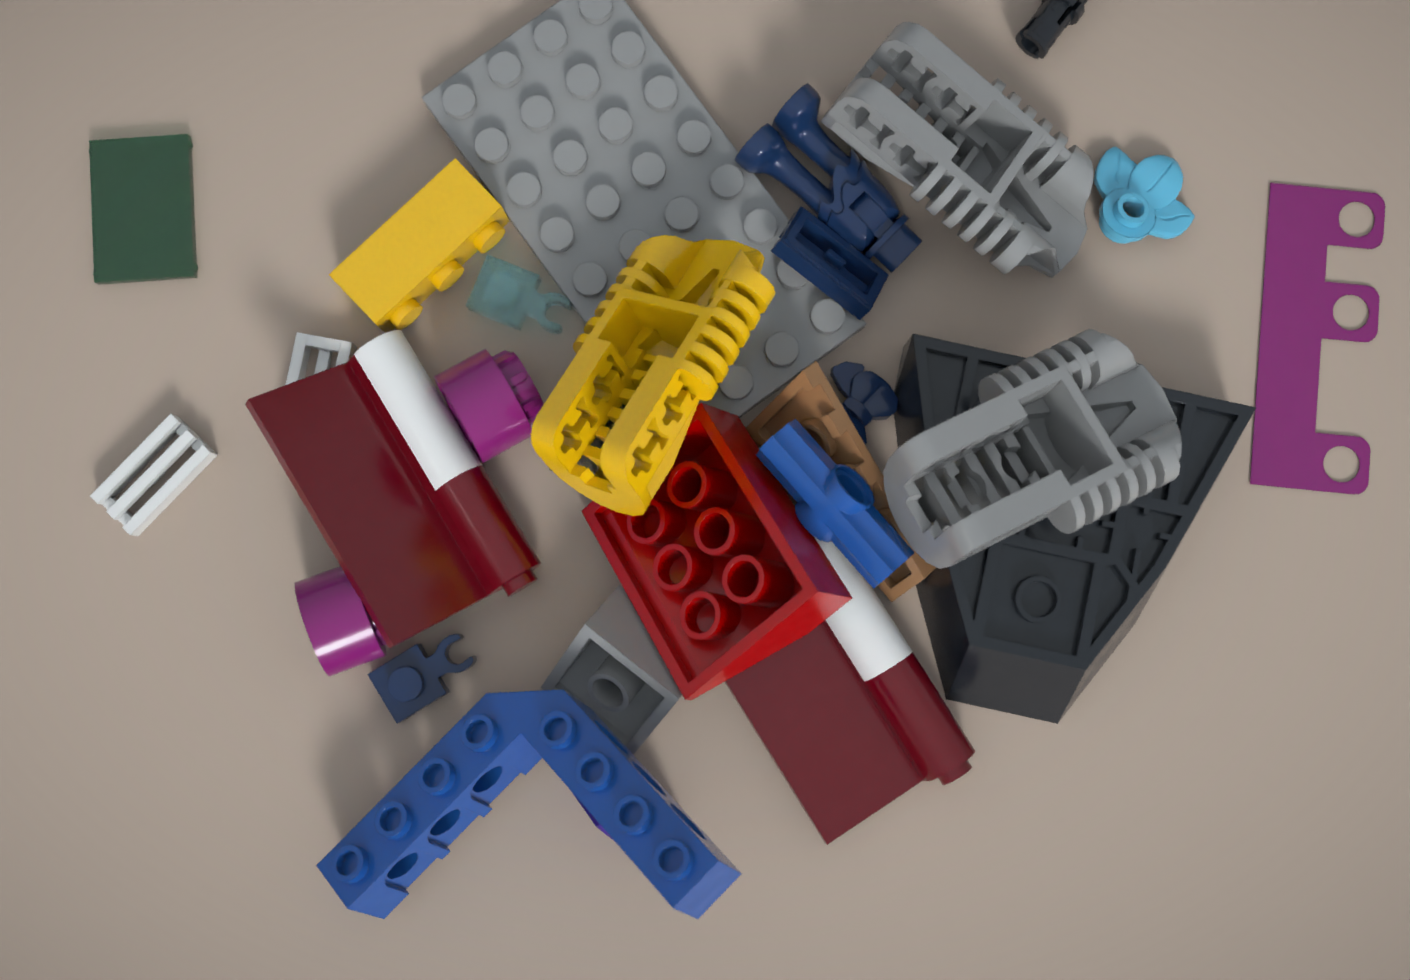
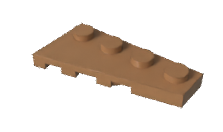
[746,361,936,602]

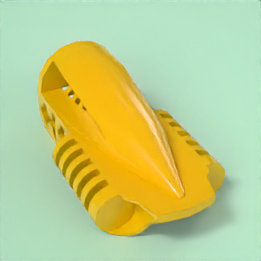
[531,235,775,516]

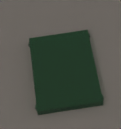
[88,134,198,285]

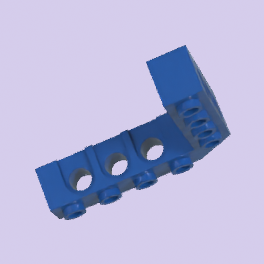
[316,689,742,919]

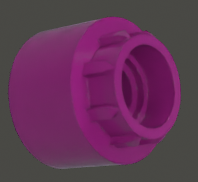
[433,349,544,463]
[294,566,387,677]

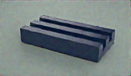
[771,206,889,320]

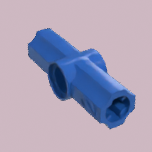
[756,419,915,589]

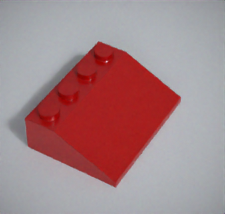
[581,402,852,700]

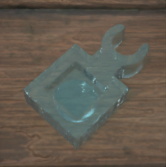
[466,254,572,334]

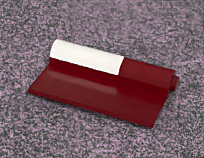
[245,330,542,649]
[725,538,975,845]

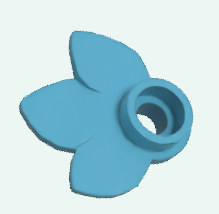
[1094,147,1195,244]

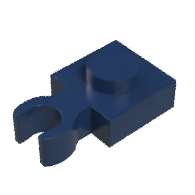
[367,634,477,724]

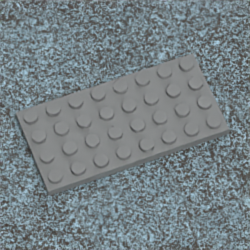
[421,0,866,418]

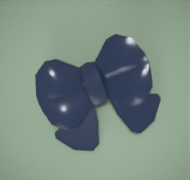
[830,361,898,445]

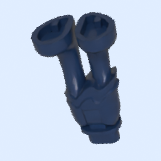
[735,83,923,273]

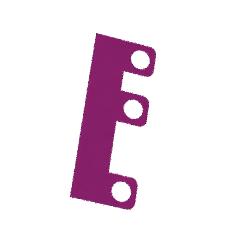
[1250,183,1385,495]

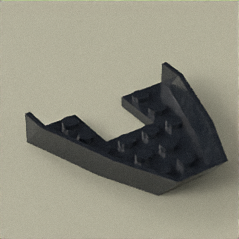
[894,334,1256,724]

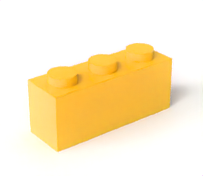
[329,158,509,333]

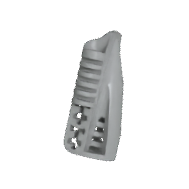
[820,22,1094,278]
[883,329,1182,569]

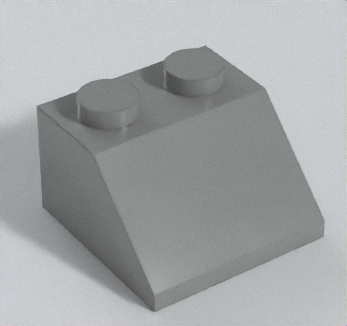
[541,585,682,755]

